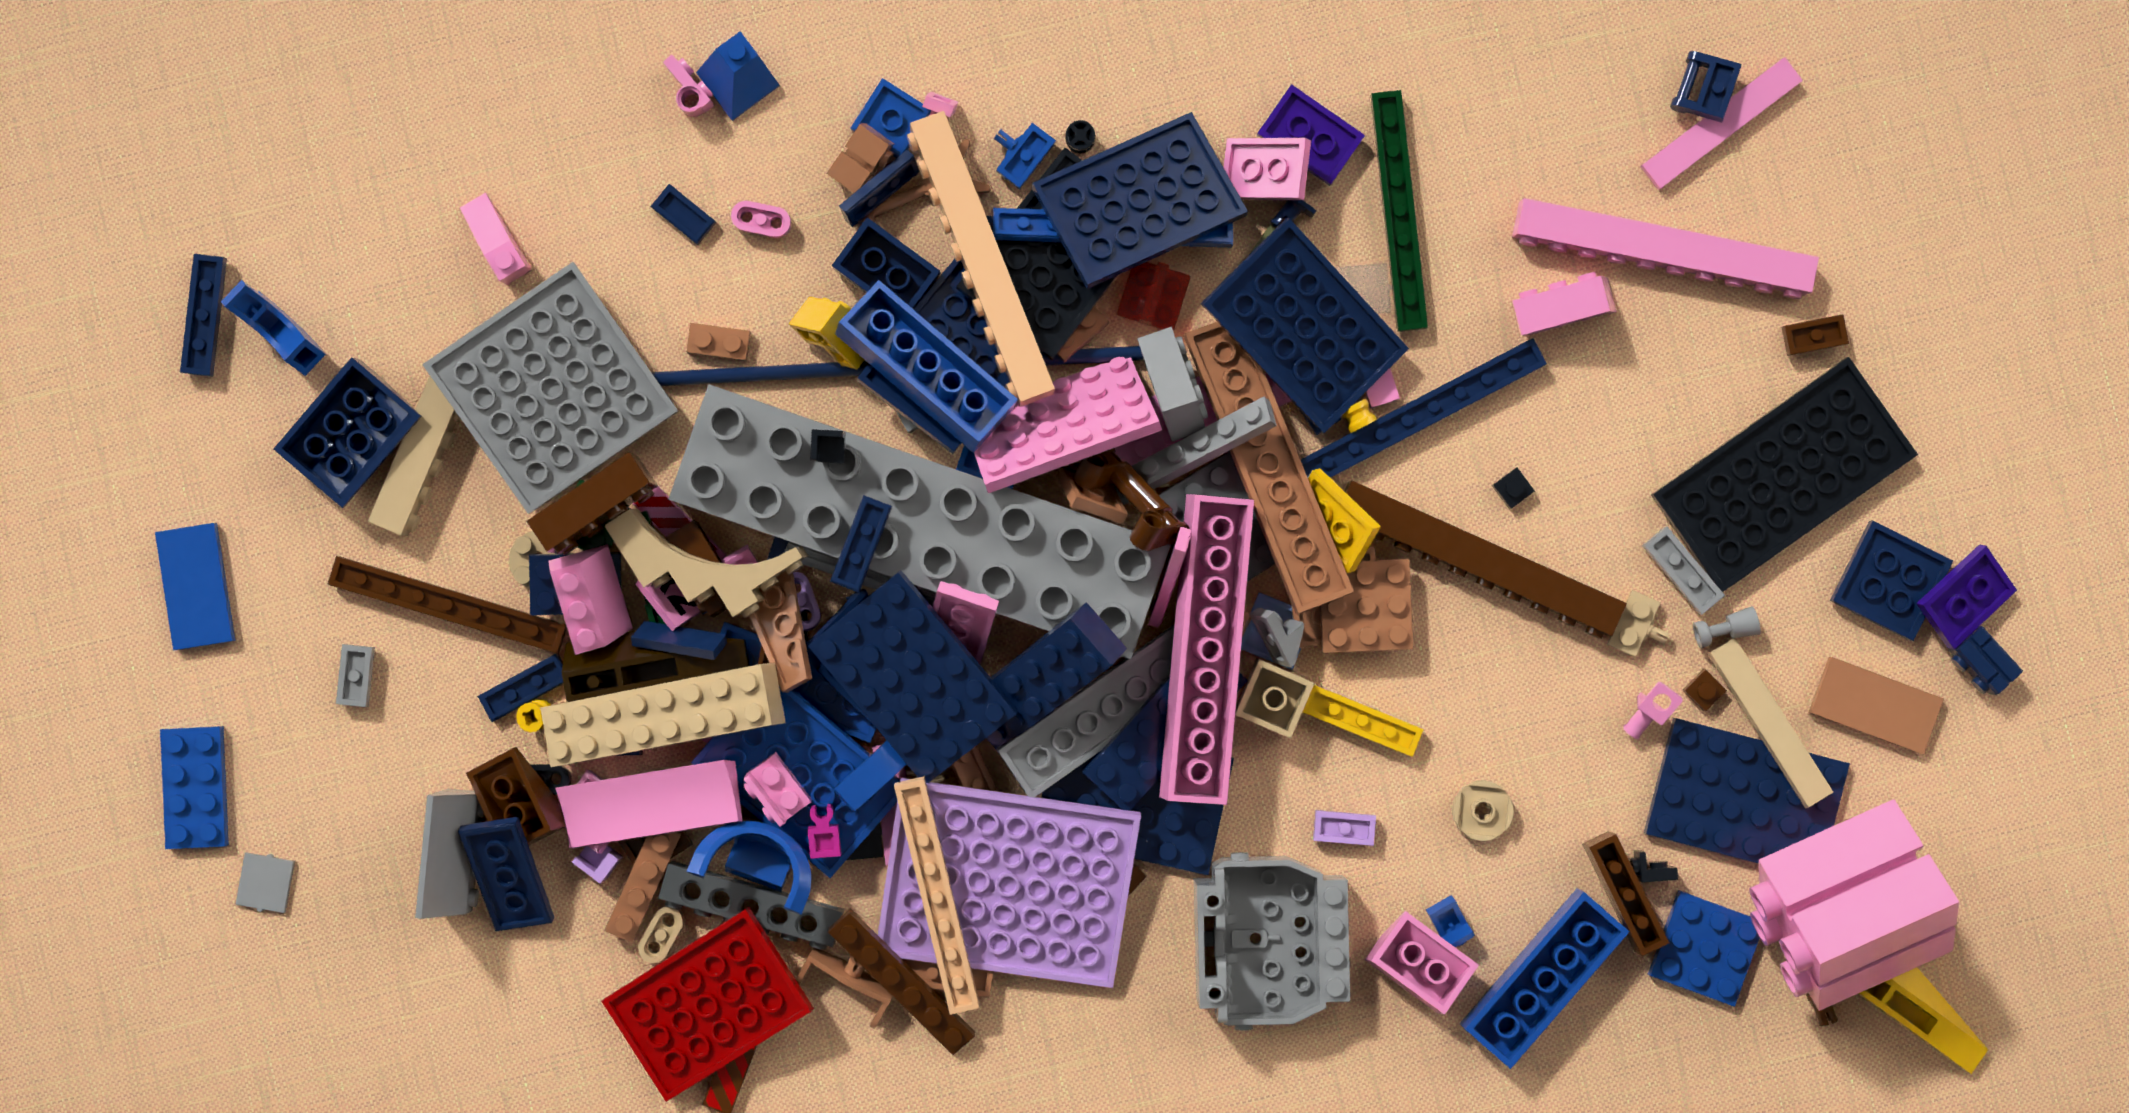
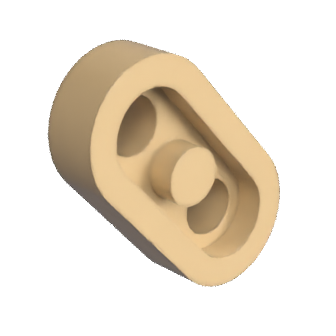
[638,906,684,963]

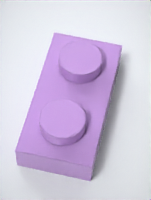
[1313,810,1376,846]

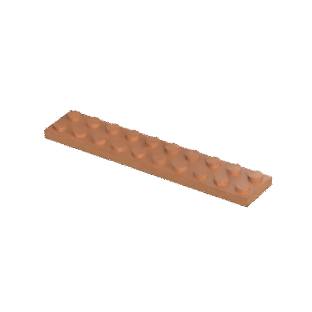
[1183,322,1354,615]

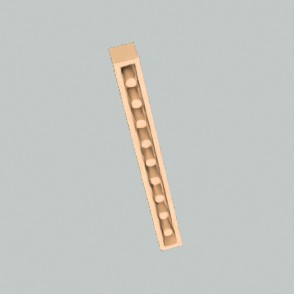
[907,111,1055,407]

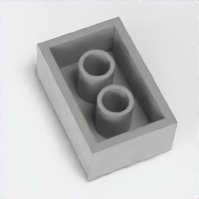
[1137,327,1208,442]

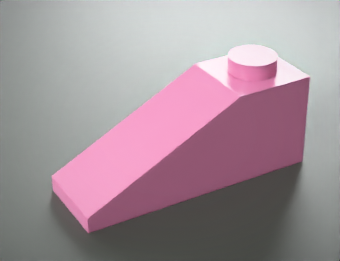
[460,193,532,285]

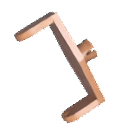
[796,947,893,1029]

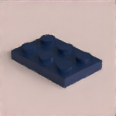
[529,552,621,615]

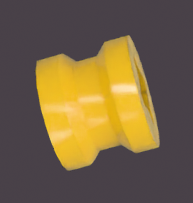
[1342,399,1377,433]
[516,699,551,733]

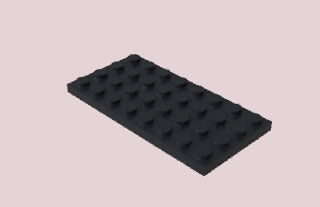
[1651,357,1918,592]

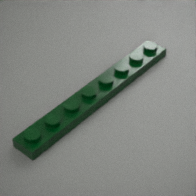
[1370,90,1428,332]

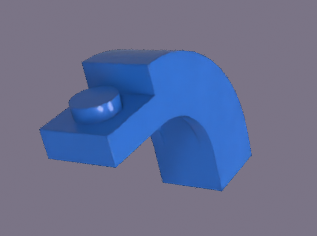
[221,280,326,376]

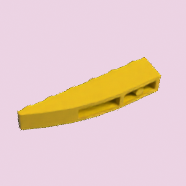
[1858,967,1988,1074]

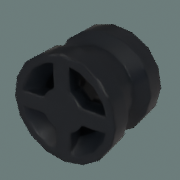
[1065,120,1095,154]

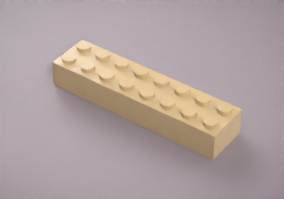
[540,663,786,767]

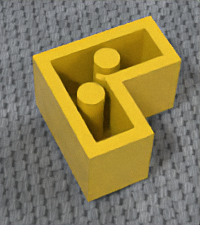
[789,296,864,370]

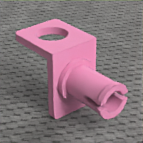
[1623,682,1683,739]

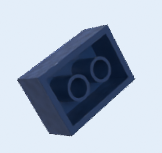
[831,217,941,309]

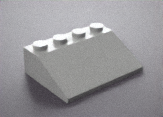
[415,788,485,919]

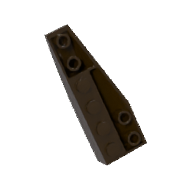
[562,632,750,702]

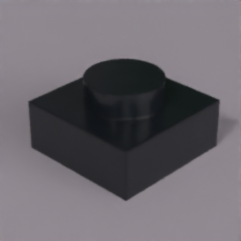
[1491,467,1535,509]

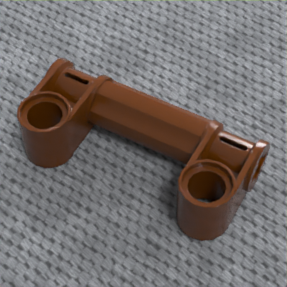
[1073,448,1189,551]

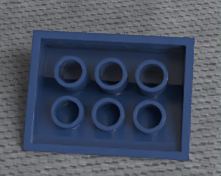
[274,357,422,508]

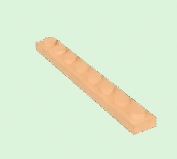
[894,777,980,1015]

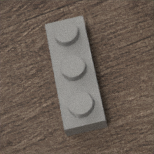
[1642,526,1725,615]

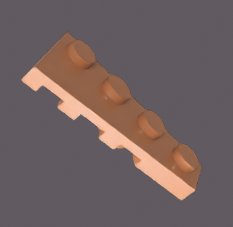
[749,571,812,693]

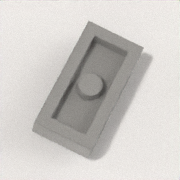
[336,644,375,707]

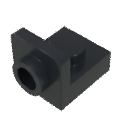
[1630,850,1678,883]

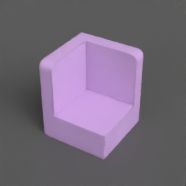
[572,845,623,884]

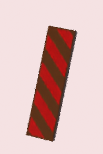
[702,1045,758,1113]

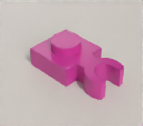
[808,804,841,859]

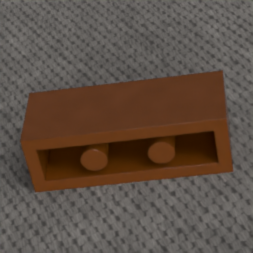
[665,520,727,618]

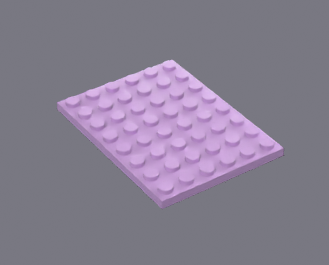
[878,778,1141,988]

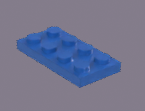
[160,726,229,849]

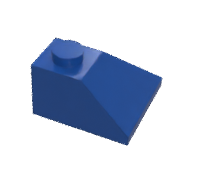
[696,31,780,121]

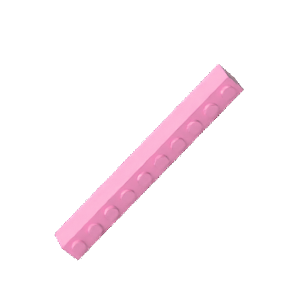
[1512,198,1819,299]

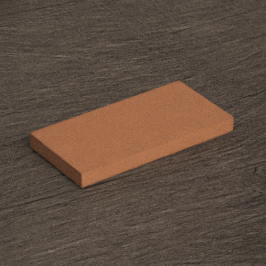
[1808,657,1944,755]

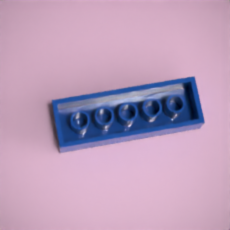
[835,280,1018,453]
[1460,888,1630,1069]

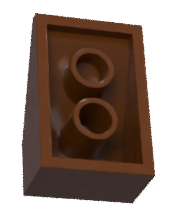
[466,747,566,845]

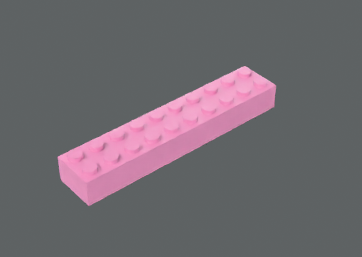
[1159,494,1254,805]

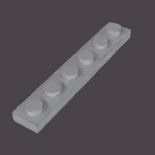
[1114,396,1277,505]

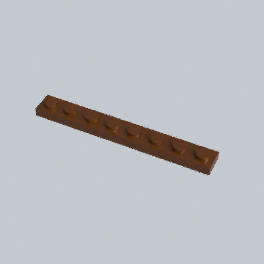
[327,556,567,654]

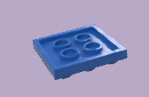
[1648,890,1760,1007]

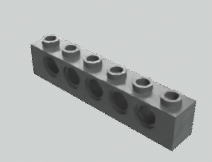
[658,861,845,950]

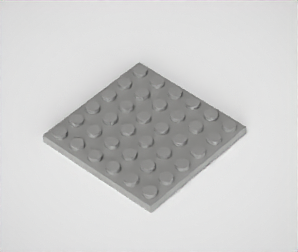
[422,262,678,514]

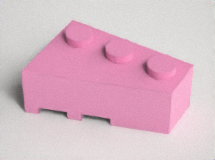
[1513,272,1617,336]

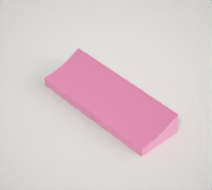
[555,760,743,848]

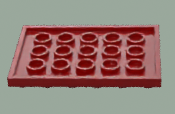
[601,907,814,1102]

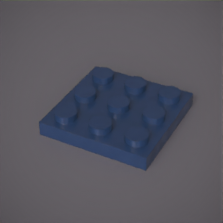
[1830,520,1953,641]

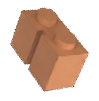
[826,123,895,193]

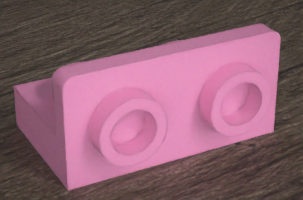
[744,752,812,827]

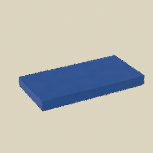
[155,523,236,650]

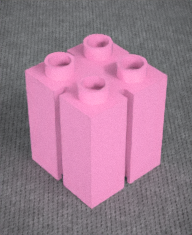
[1749,799,1959,1011]

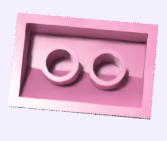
[549,544,633,655]
[1365,911,1479,1015]

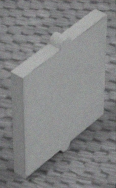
[236,852,295,913]

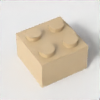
[1235,658,1315,739]

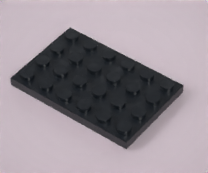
[956,147,1118,361]

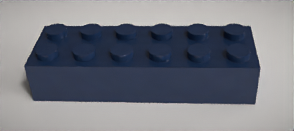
[986,602,1127,749]

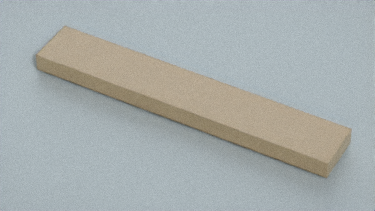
[1708,638,1833,809]

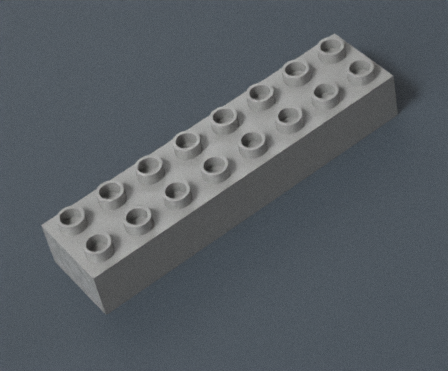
[668,384,1171,660]

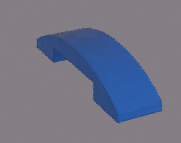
[833,740,906,812]

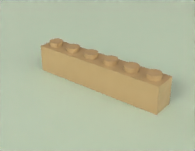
[368,376,461,536]

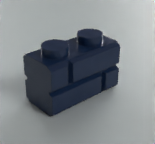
[1948,626,2023,695]

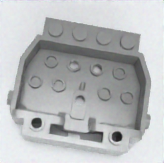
[1193,852,1350,1030]

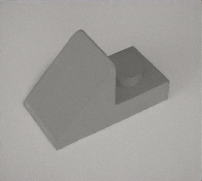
[1249,607,1304,667]

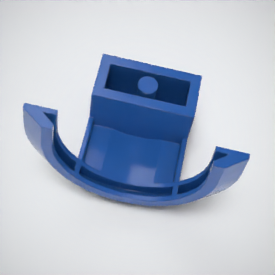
[686,821,812,915]

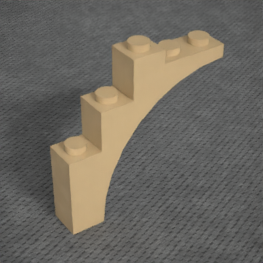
[605,509,808,618]

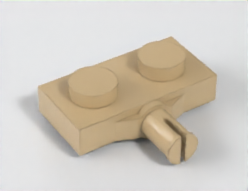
[1607,590,1669,657]

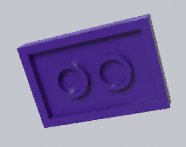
[1257,84,1365,186]
[1916,544,2017,650]

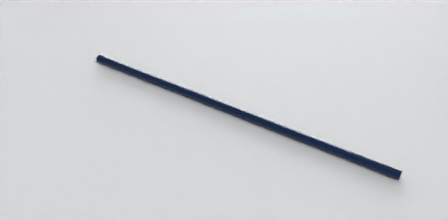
[652,346,1144,387]

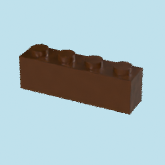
[1582,831,1669,956]

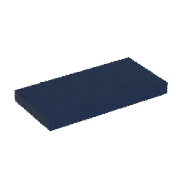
[458,817,554,931]

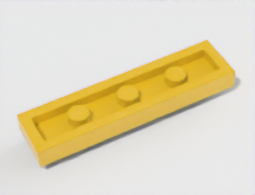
[1303,685,1424,757]

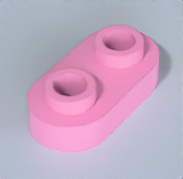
[731,201,791,238]

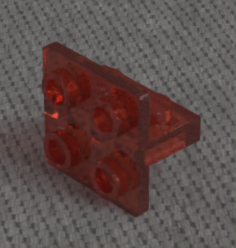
[1117,261,1191,331]

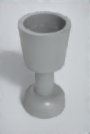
[1693,606,1761,648]

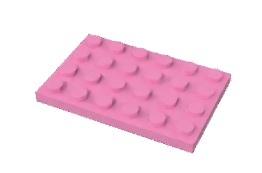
[974,357,1162,494]

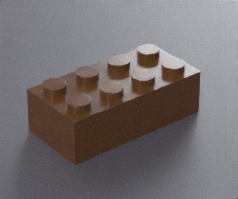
[526,452,658,555]

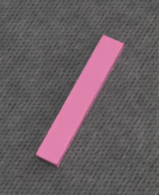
[1640,57,1803,190]

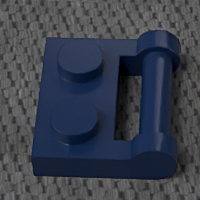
[1670,51,1742,123]

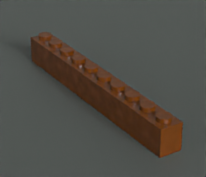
[1344,480,1627,639]

